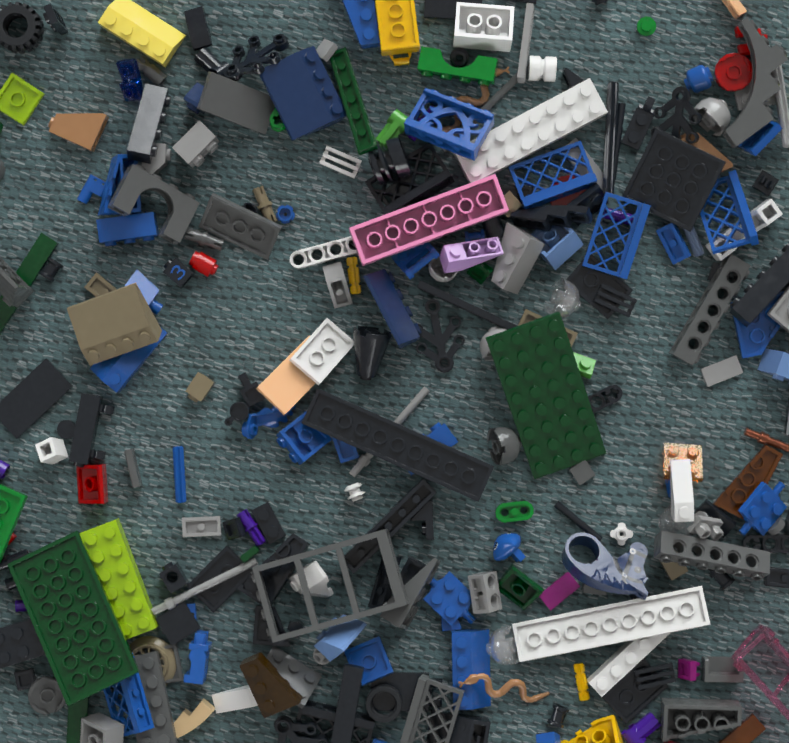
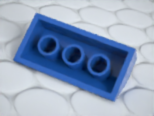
[451,629,491,710]

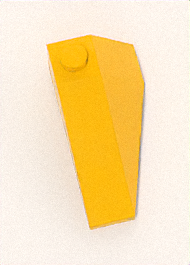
[561,715,624,743]

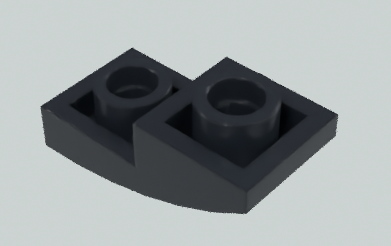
[184,6,213,51]

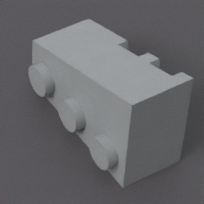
[491,222,545,294]

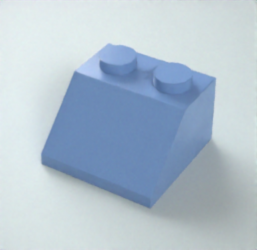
[531,225,584,270]
[314,614,367,662]

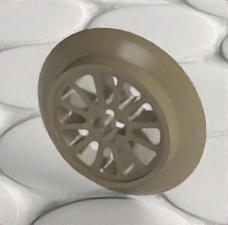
[129,636,177,686]

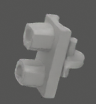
[687,511,724,541]

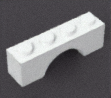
[705,199,783,261]

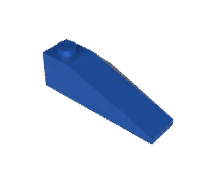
[90,328,167,393]

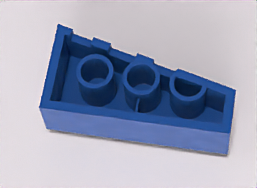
[342,0,380,49]

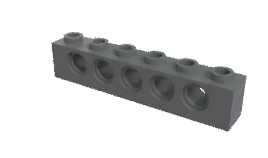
[669,254,751,366]
[654,531,770,581]

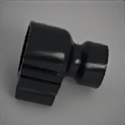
[224,401,250,426]

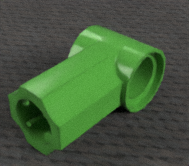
[375,109,409,148]

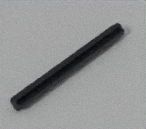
[603,81,619,194]

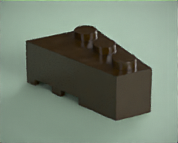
[240,652,302,718]

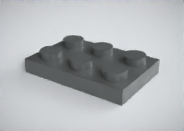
[266,646,322,708]

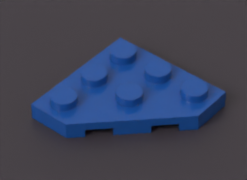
[730,291,784,359]

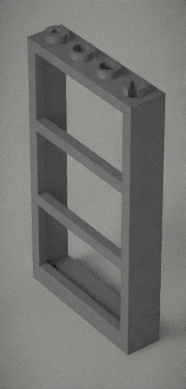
[251,529,409,643]

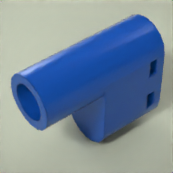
[77,174,106,204]

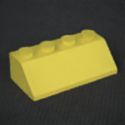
[98,0,186,68]

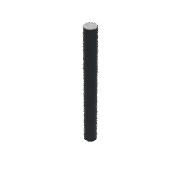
[615,103,626,180]

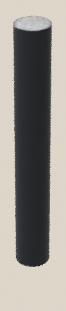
[554,501,603,541]

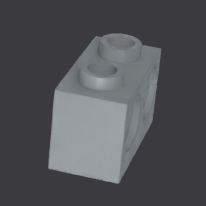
[468,571,502,614]

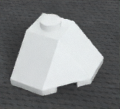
[289,561,334,598]

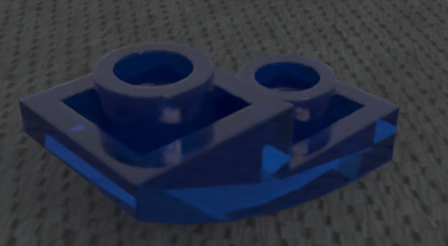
[116,58,143,102]

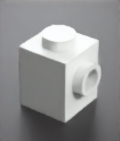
[35,437,68,465]

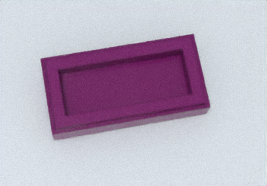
[539,571,580,611]

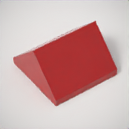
[76,464,108,504]

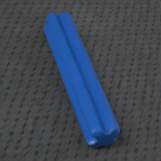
[173,446,186,503]

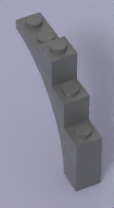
[722,17,788,149]

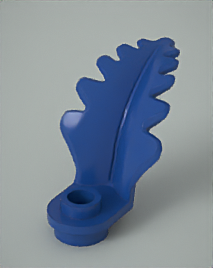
[242,405,296,439]

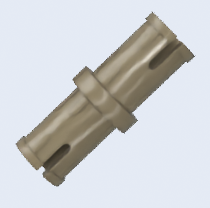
[252,186,278,223]

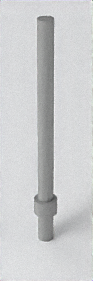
[349,386,430,478]
[151,558,258,615]

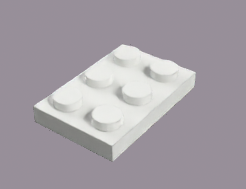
[289,318,354,386]

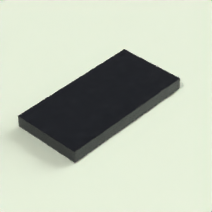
[0,358,73,439]

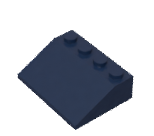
[259,46,347,141]

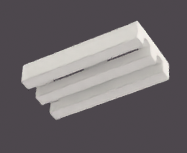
[319,146,362,179]

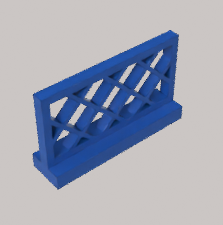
[508,140,597,209]
[700,170,759,254]
[582,191,651,280]
[104,652,155,737]

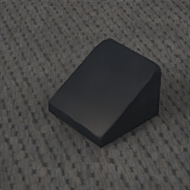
[562,68,584,89]

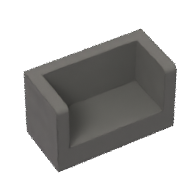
[702,656,744,683]

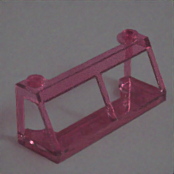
[731,624,789,721]

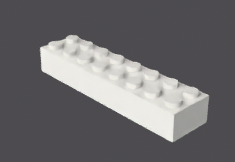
[453,78,608,183]

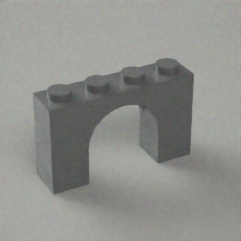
[108,164,200,245]

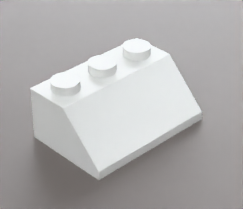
[453,2,514,52]

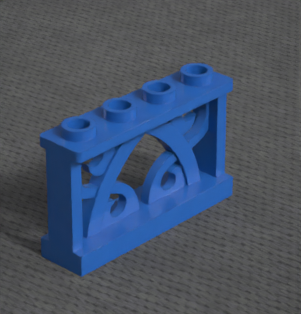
[404,88,494,161]

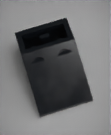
[426,709,491,743]

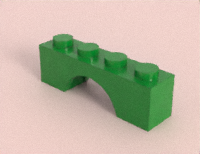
[417,46,498,87]

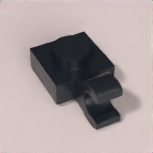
[238,372,265,407]

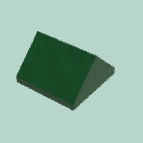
[498,564,544,610]

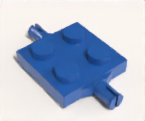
[738,481,787,536]
[423,571,476,626]

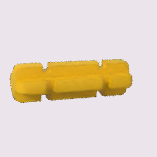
[346,257,362,294]
[574,663,590,701]

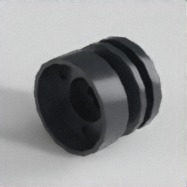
[368,136,412,185]

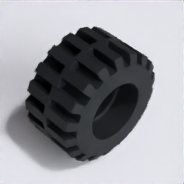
[0,1,44,54]

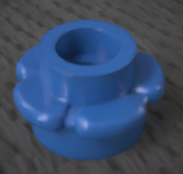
[276,205,295,224]

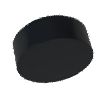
[57,420,75,439]

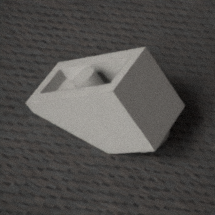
[142,143,171,175]
[322,261,353,309]

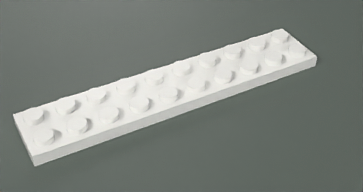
[512,586,711,662]

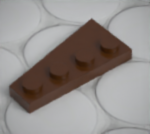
[713,445,783,520]

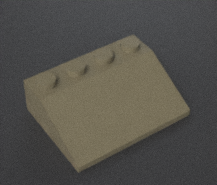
[67,283,162,366]

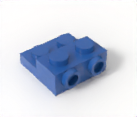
[276,411,332,465]

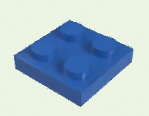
[344,636,394,687]

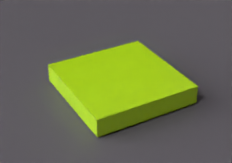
[0,73,45,126]

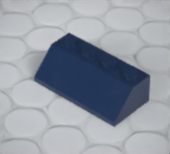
[363,269,422,349]

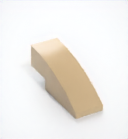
[174,698,215,738]

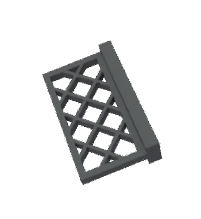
[400,674,465,743]

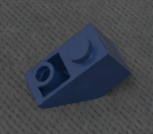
[183,82,205,115]

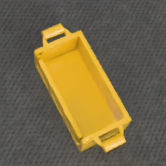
[375,0,420,66]

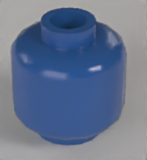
[684,65,714,93]

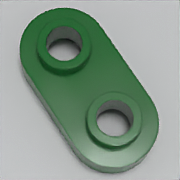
[495,500,534,523]

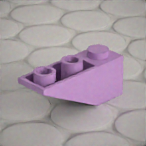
[439,237,503,273]

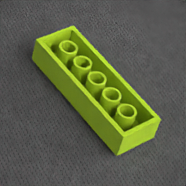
[79,518,159,640]

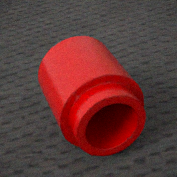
[189,251,219,277]

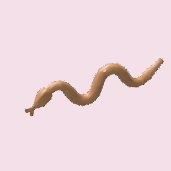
[442,67,510,133]
[458,673,550,703]

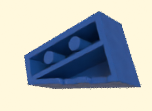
[98,154,141,216]

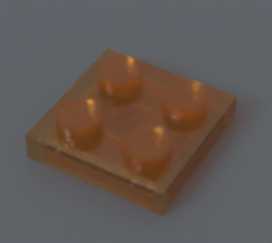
[663,442,703,482]

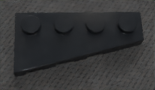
[236,533,310,606]

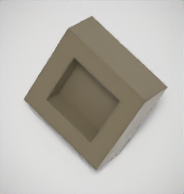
[504,190,522,217]

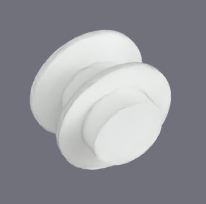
[344,482,365,502]

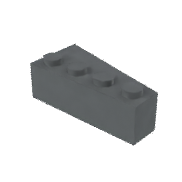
[660,698,742,742]

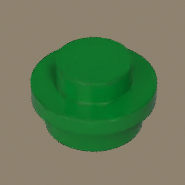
[637,17,656,36]

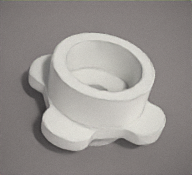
[610,522,633,546]

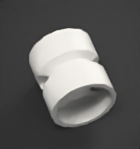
[528,56,557,82]

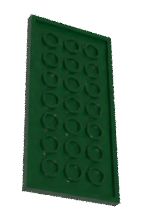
[486,311,607,479]
[7,531,140,706]

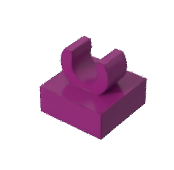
[678,658,700,681]

